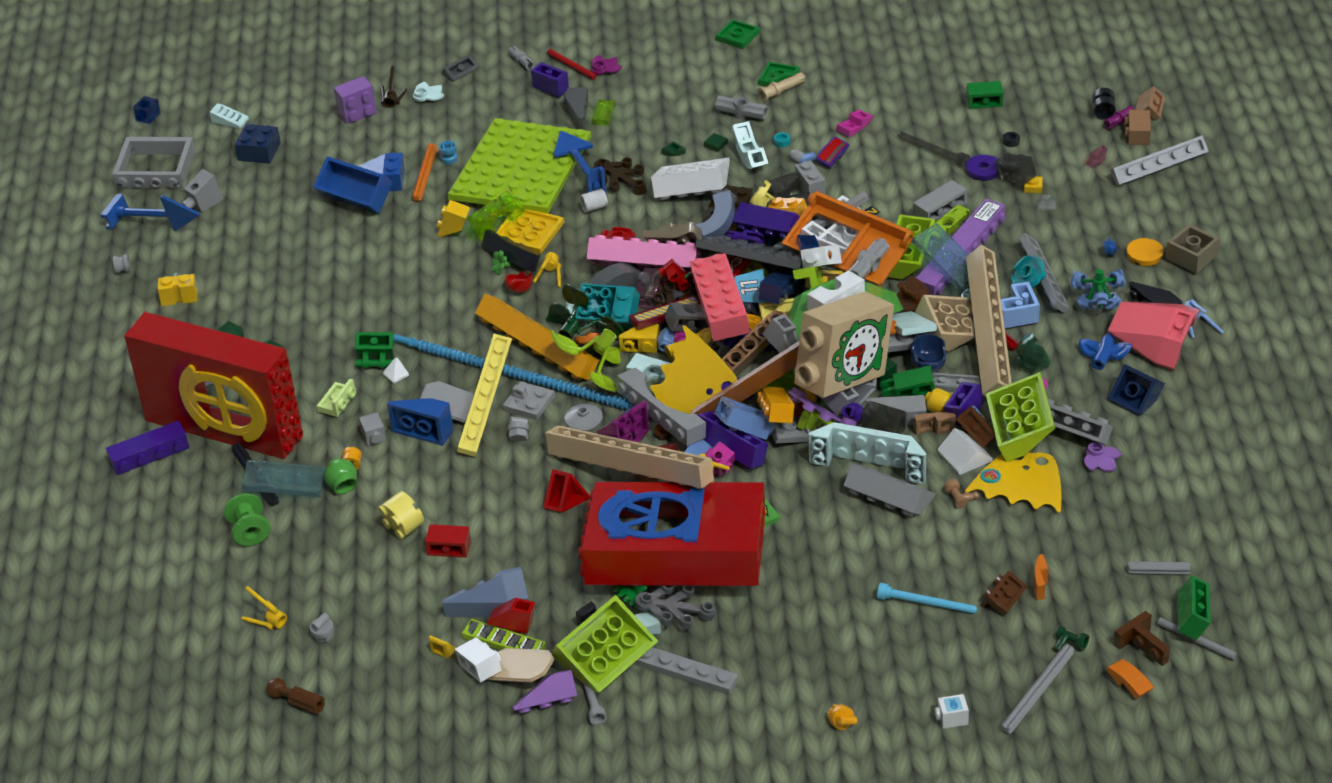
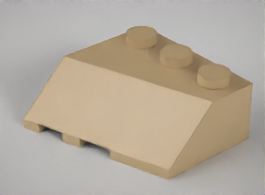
[915,295,975,351]

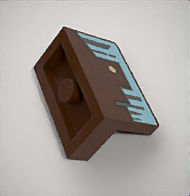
[956,405,996,448]

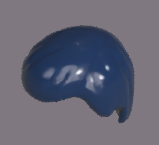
[910,334,946,373]

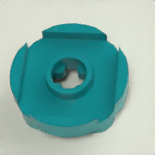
[1011,255,1046,288]

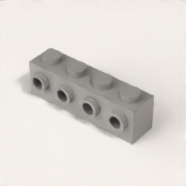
[1048,399,1113,445]

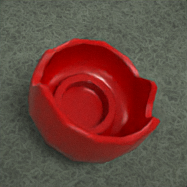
[504,271,533,293]

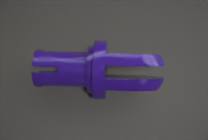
[727,229,765,244]
[842,403,866,423]

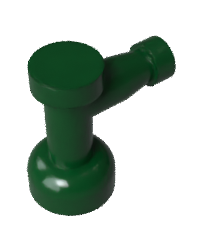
[1052,626,1089,653]

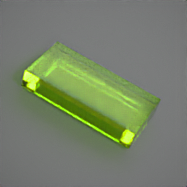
[592,99,616,125]

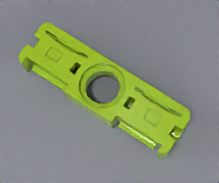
[929,205,970,245]

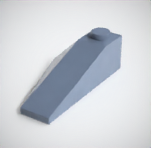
[442,567,528,617]

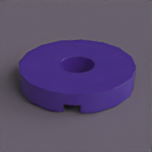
[966,155,1001,181]

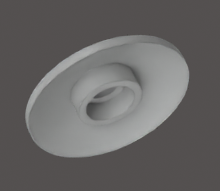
[564,404,603,431]

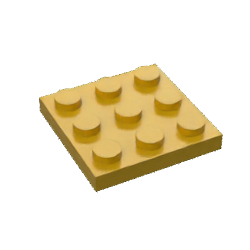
[496,208,564,255]

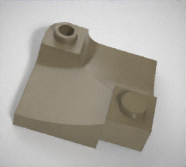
[642,222,713,253]

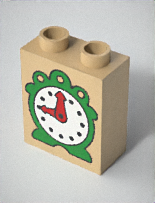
[794,291,894,398]

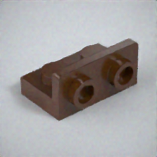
[980,570,1028,616]

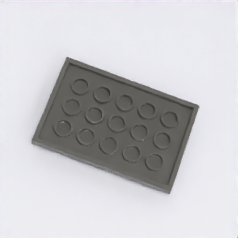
[695,235,803,269]

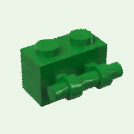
[355,332,395,369]

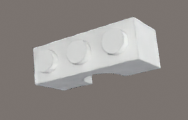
[807,270,865,310]

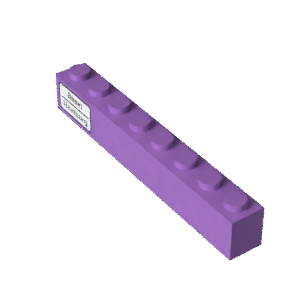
[916,199,1006,296]

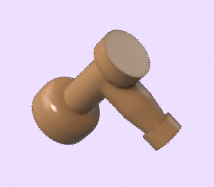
[943,479,979,508]

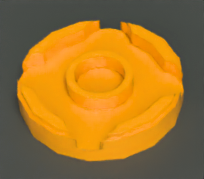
[1126,238,1164,266]

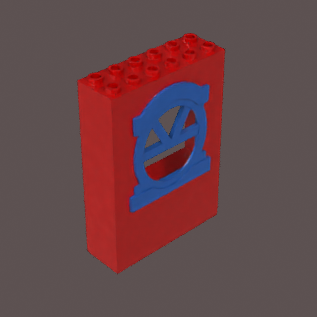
[578,482,766,586]

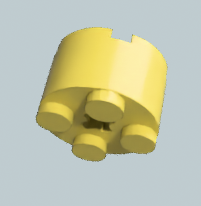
[378,491,424,540]

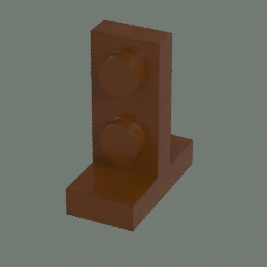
[1114,611,1170,666]

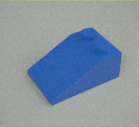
[359,153,405,191]
[387,398,453,446]

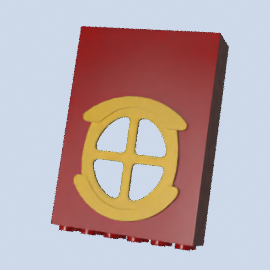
[124,312,303,460]

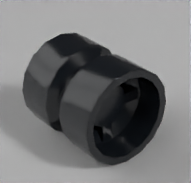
[1092,88,1116,120]

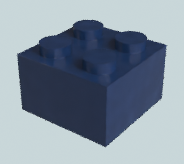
[234,124,281,164]

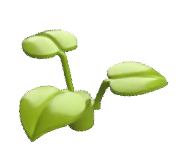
[551,329,621,393]

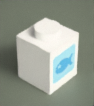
[935,694,969,729]

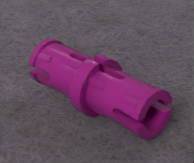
[1103,105,1134,130]

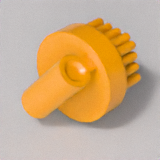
[827,704,858,730]

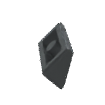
[441,54,479,82]

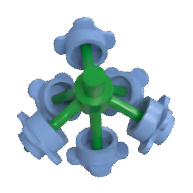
[1071,269,1125,310]

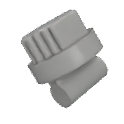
[507,416,529,441]
[310,613,334,642]

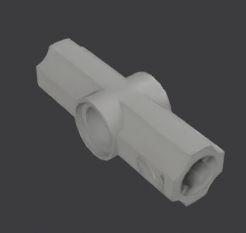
[715,96,768,120]
[849,238,890,279]

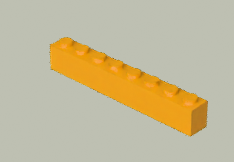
[475,294,599,381]

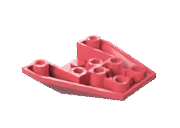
[1108,302,1200,371]

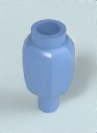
[657,325,674,352]

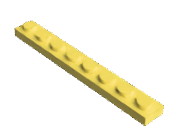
[457,334,512,457]

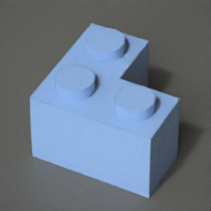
[1001,282,1040,328]

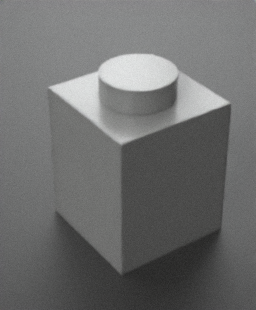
[359,412,386,446]

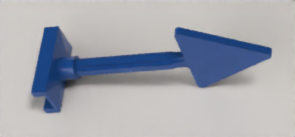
[554,131,606,194]
[101,194,200,231]

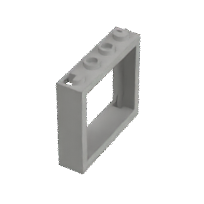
[112,137,196,188]

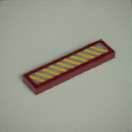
[629,295,701,330]

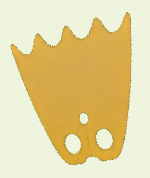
[650,325,738,414]
[965,452,1062,513]

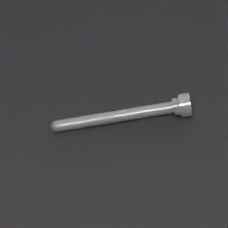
[583,683,607,725]

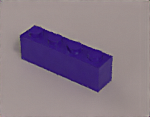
[732,202,800,239]
[698,411,768,469]
[106,421,189,475]

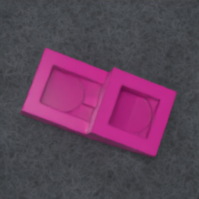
[836,110,873,137]

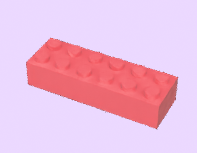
[689,253,750,341]

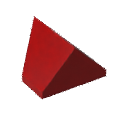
[543,469,590,512]

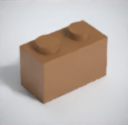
[1125,110,1151,145]

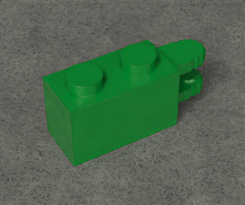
[880,366,936,397]

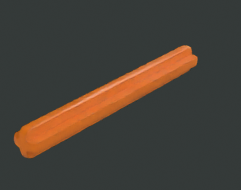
[412,143,437,201]

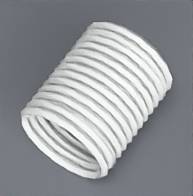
[580,189,608,213]

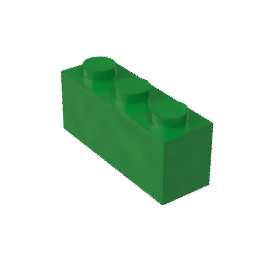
[1178,575,1211,640]

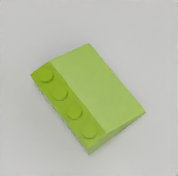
[986,372,1055,462]
[551,595,658,694]

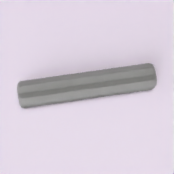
[1128,561,1190,575]

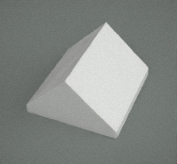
[937,428,992,475]

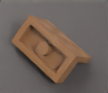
[1135,86,1165,121]

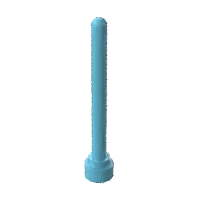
[877,582,977,614]

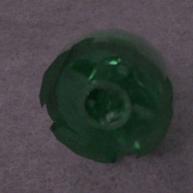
[1015,333,1052,372]

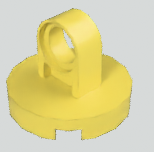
[749,180,775,207]

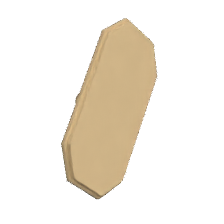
[488,648,554,682]

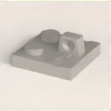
[503,381,555,420]

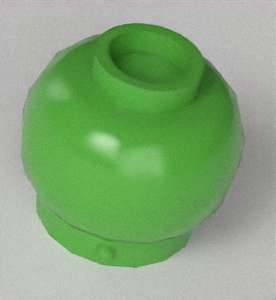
[324,458,358,494]

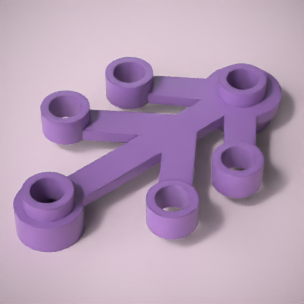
[788,386,857,426]

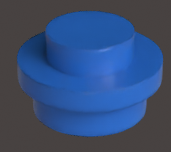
[1104,238,1117,257]

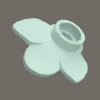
[413,82,444,102]

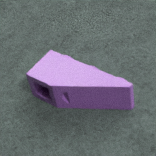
[512,670,577,713]

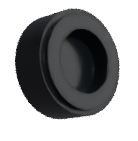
[1002,132,1020,147]

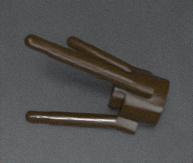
[381,66,407,108]

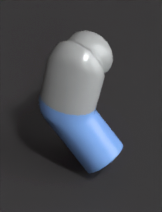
[790,149,816,163]

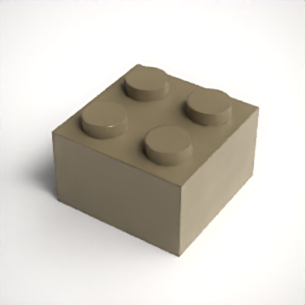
[1166,224,1220,274]

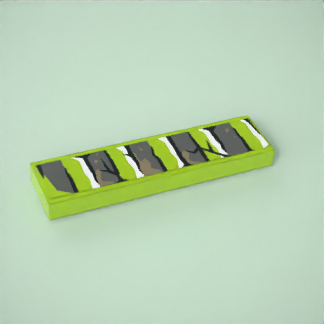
[462,619,546,650]

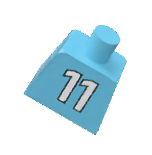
[734,269,765,308]

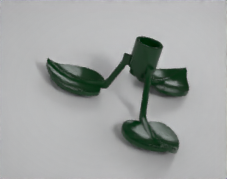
[546,283,624,341]

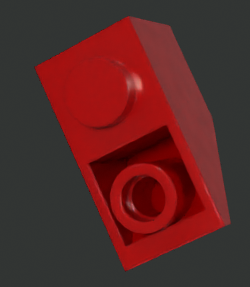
[487,597,536,634]

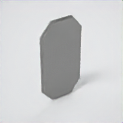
[420,381,491,423]

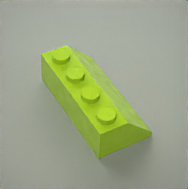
[888,214,935,279]

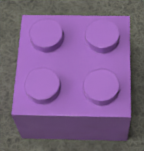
[333,76,377,124]

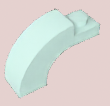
[731,121,768,169]

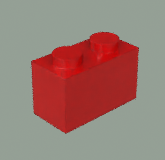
[425,524,471,558]

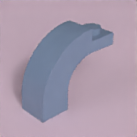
[695,190,735,238]

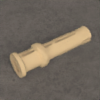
[758,72,806,102]

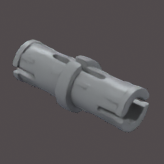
[508,46,535,70]

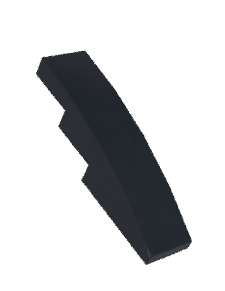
[481,229,540,272]

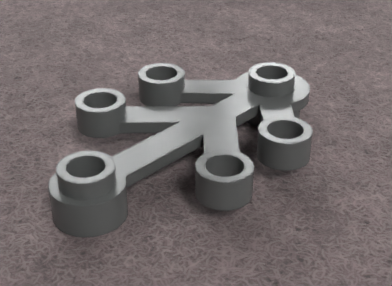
[635,585,716,628]

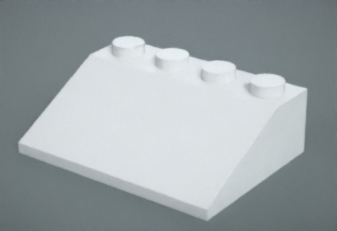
[651,158,730,200]

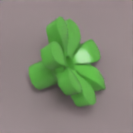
[491,250,511,274]

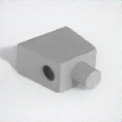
[181,169,224,212]

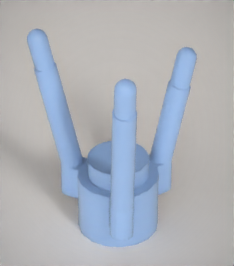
[1184,299,1223,338]

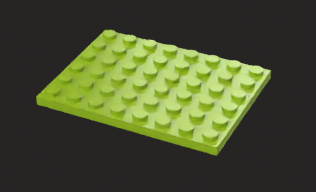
[448,118,592,213]

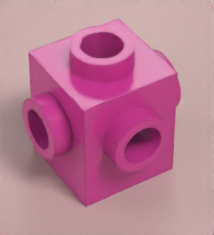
[705,441,735,477]

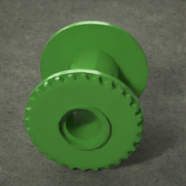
[224,493,271,547]

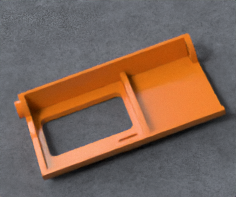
[782,191,914,286]

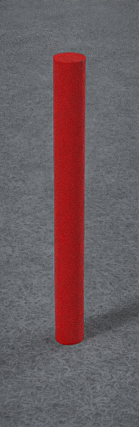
[547,49,597,80]

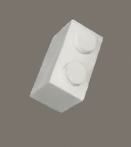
[455,638,502,682]

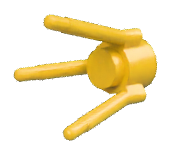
[533,252,561,287]
[241,586,287,630]

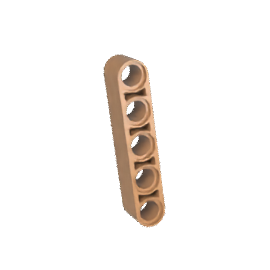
[722,310,783,376]

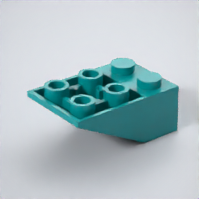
[575,283,640,329]

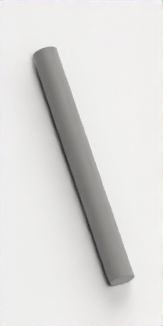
[1157,617,1237,661]

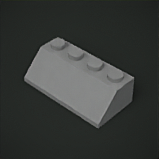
[843,463,936,517]

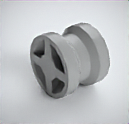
[113,254,131,274]

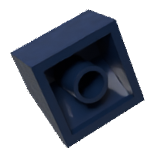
[1107,364,1165,415]

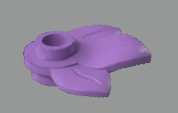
[1084,442,1122,472]

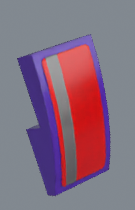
[816,136,850,169]

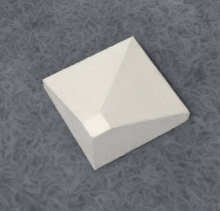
[383,358,409,384]

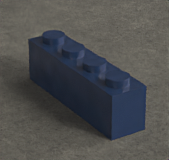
[758,266,805,304]

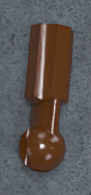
[266,678,325,715]

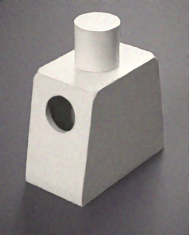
[801,245,842,268]

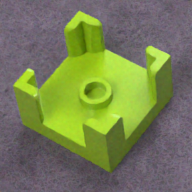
[793,266,823,289]

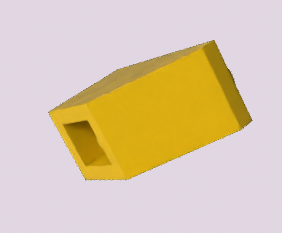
[436,200,470,237]
[619,324,660,353]

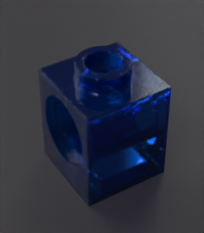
[133,96,161,124]

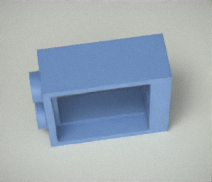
[714,396,774,440]

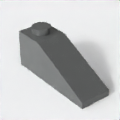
[563,88,589,130]

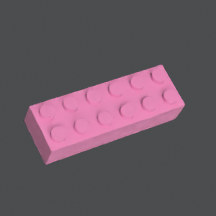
[587,235,702,273]

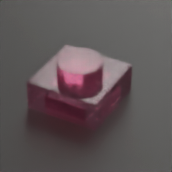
[1086,145,1108,167]

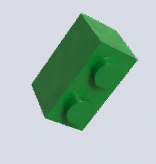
[966,81,1003,109]

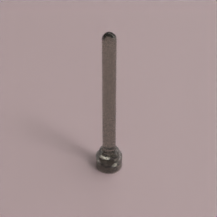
[898,131,970,168]

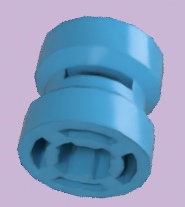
[439,140,458,165]

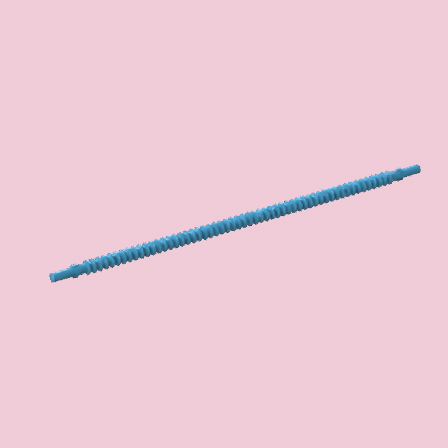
[394,334,649,417]

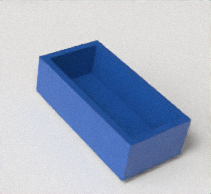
[313,156,393,214]

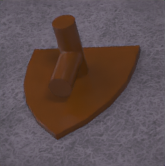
[897,275,930,312]

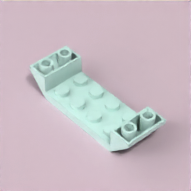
[809,422,926,484]

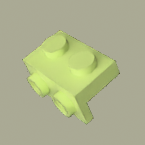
[317,379,356,417]

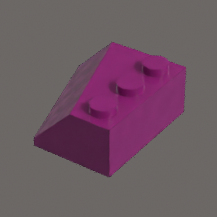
[597,401,649,443]

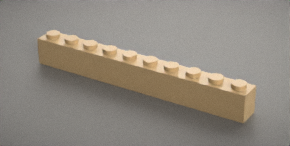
[966,245,1012,397]
[545,425,714,489]

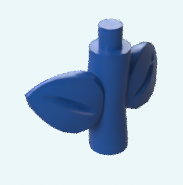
[1079,333,1132,370]

